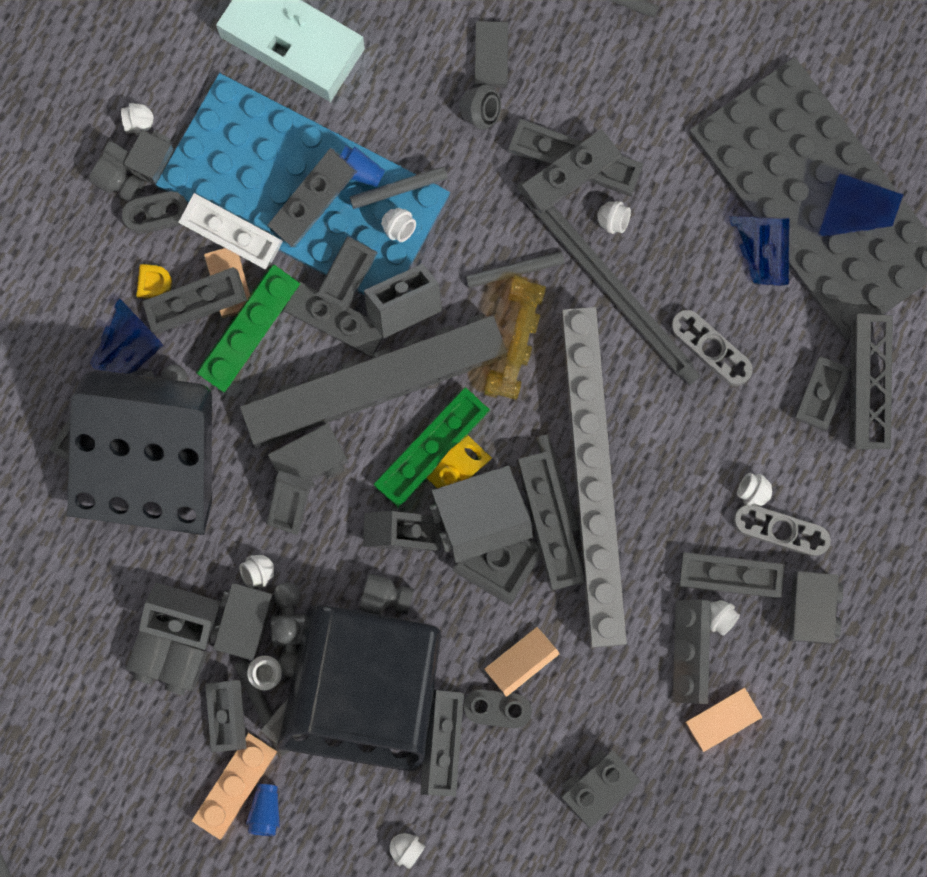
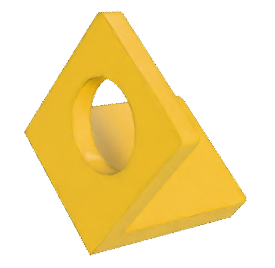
[427,436,492,489]

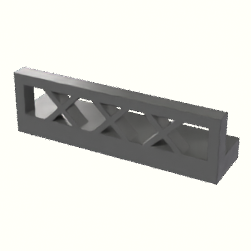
[849,314,893,450]

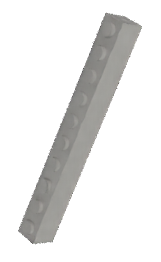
[561,307,627,648]

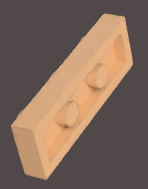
[192,733,277,840]

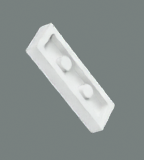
[178,193,283,270]

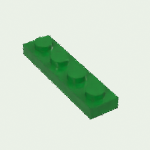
[196,264,301,393]
[374,387,490,509]

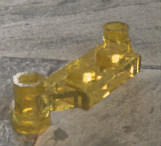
[483,274,546,400]

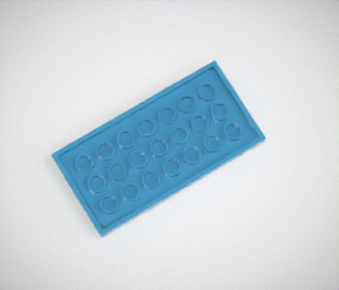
[156,73,450,296]

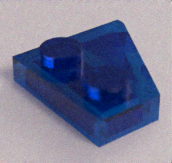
[817,173,904,237]
[729,215,790,286]
[90,299,164,374]

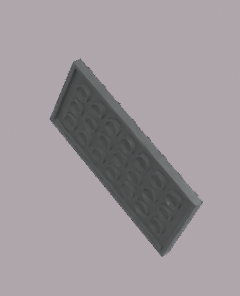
[689,57,927,341]

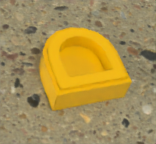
[136,264,172,299]

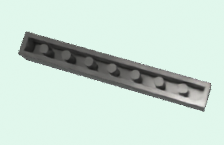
[240,314,507,449]

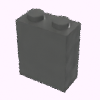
[429,465,533,563]

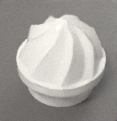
[121,103,154,136]
[597,201,631,234]
[381,208,416,242]
[737,473,772,506]
[239,555,274,588]
[710,600,740,636]
[247,656,282,690]
[390,833,425,869]

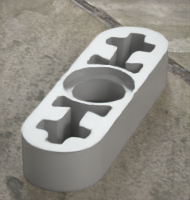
[671,310,752,386]
[733,505,831,557]

